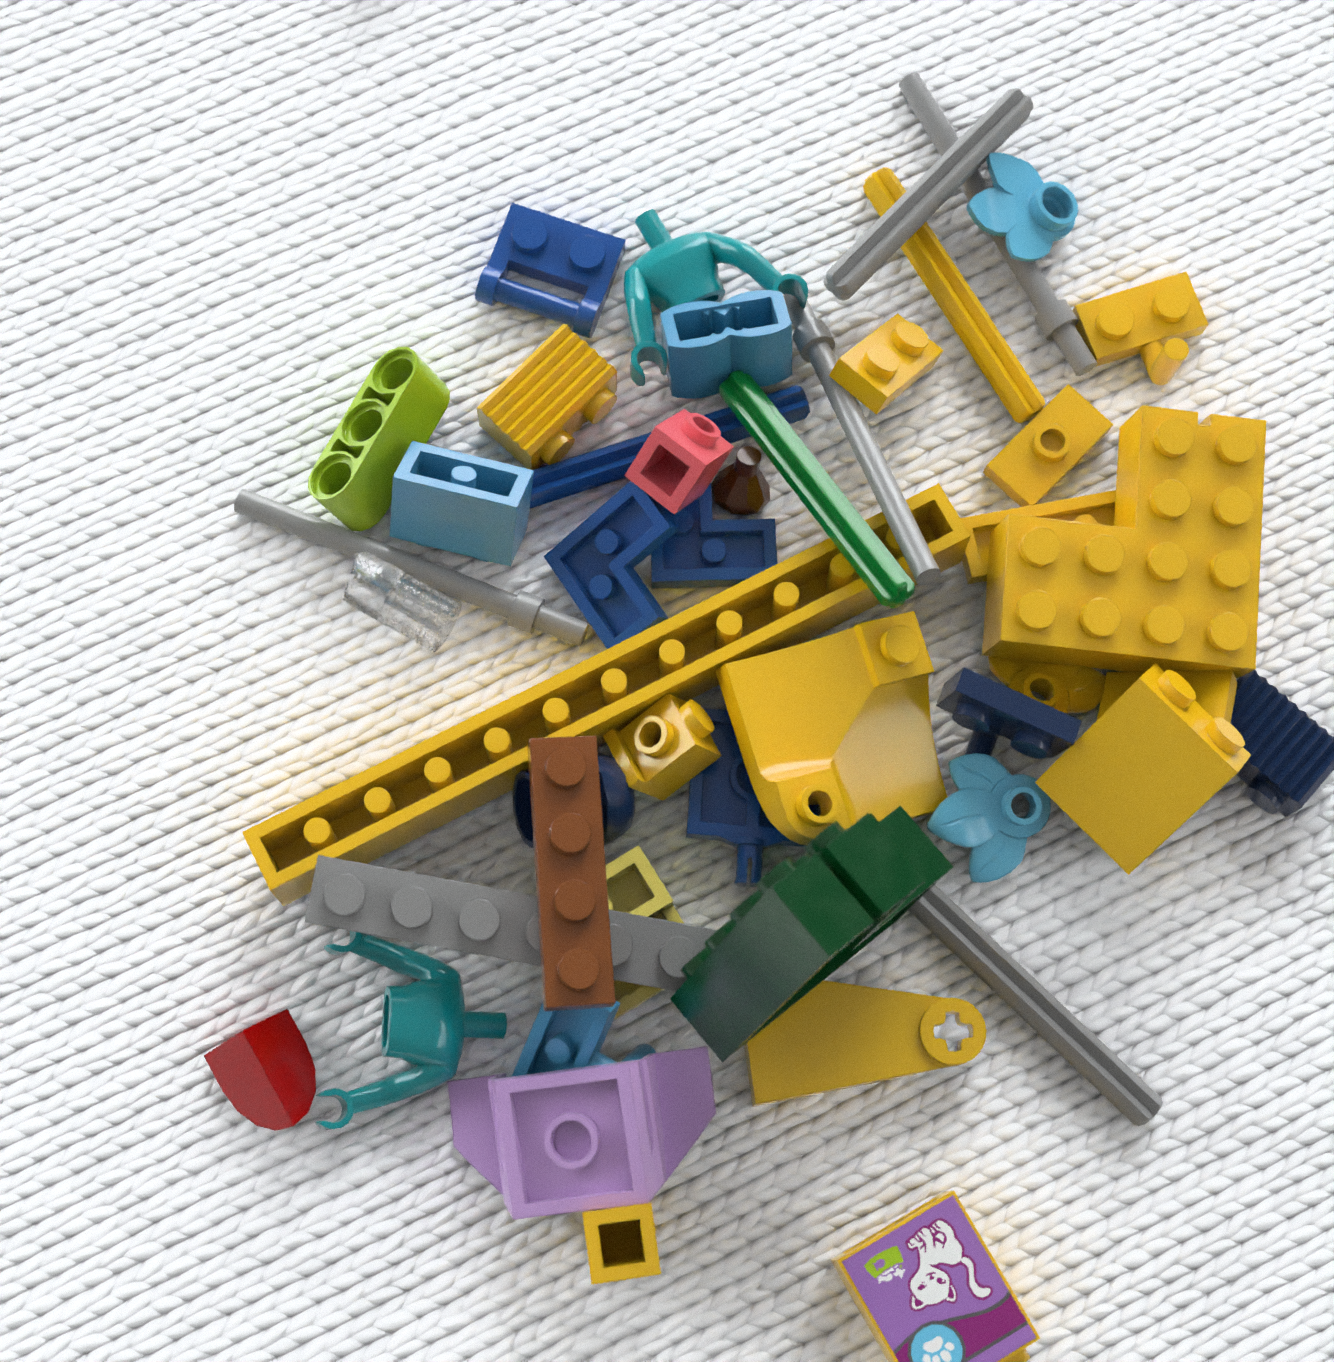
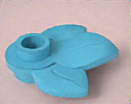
[966,152,1078,262]
[927,753,1051,883]

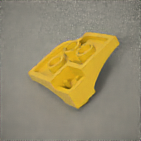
[715,611,948,846]

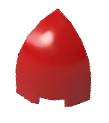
[204,1008,316,1131]

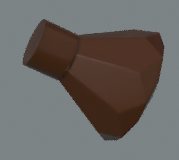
[711,446,770,515]

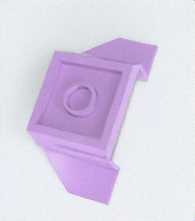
[447,1046,716,1220]

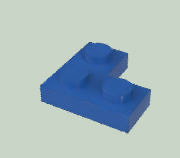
[543,481,680,649]
[650,483,777,589]

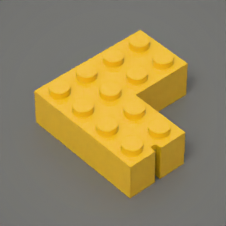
[982,405,1267,679]

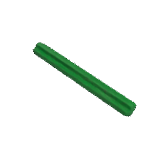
[719,370,915,609]

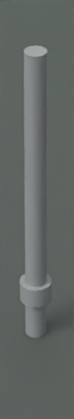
[898,72,1098,377]
[783,294,941,585]
[234,489,589,646]

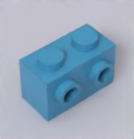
[389,441,534,567]

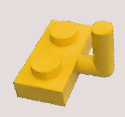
[1072,271,1209,385]

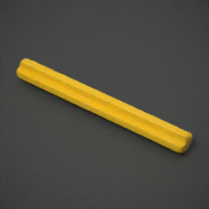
[863,167,1045,423]

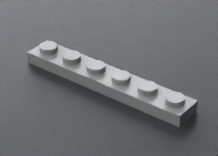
[304,855,717,991]

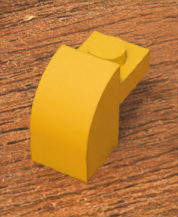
[582,1201,661,1285]

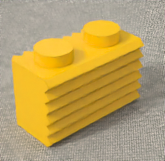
[477,324,618,470]

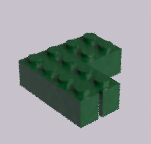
[670,805,954,1063]

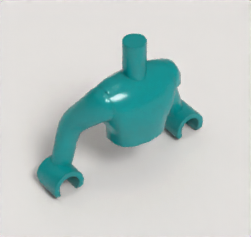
[624,209,809,386]
[315,931,507,1130]

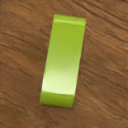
[308,347,450,532]

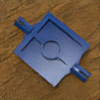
[686,708,818,887]

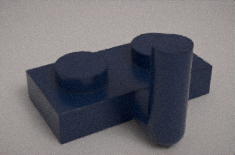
[936,667,1082,759]

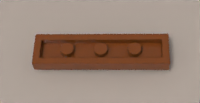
[527,736,615,1011]

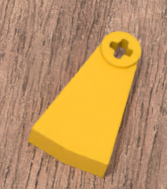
[744,980,986,1107]

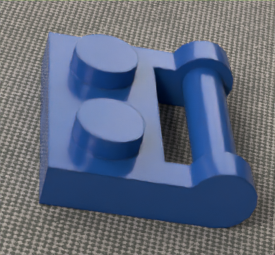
[475,202,626,339]

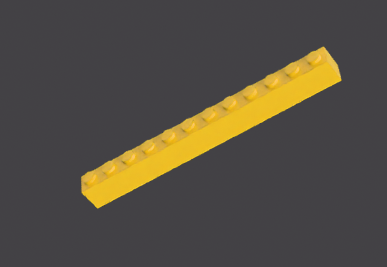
[242,483,971,906]

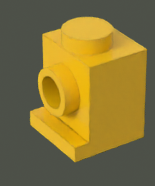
[603,693,722,801]

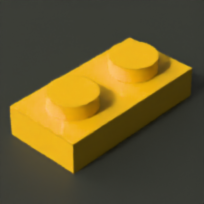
[829,313,944,415]

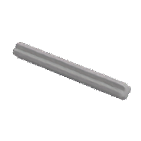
[823,88,1034,301]
[908,885,1163,1126]

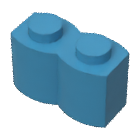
[660,290,792,399]

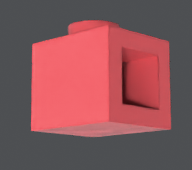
[624,409,734,514]

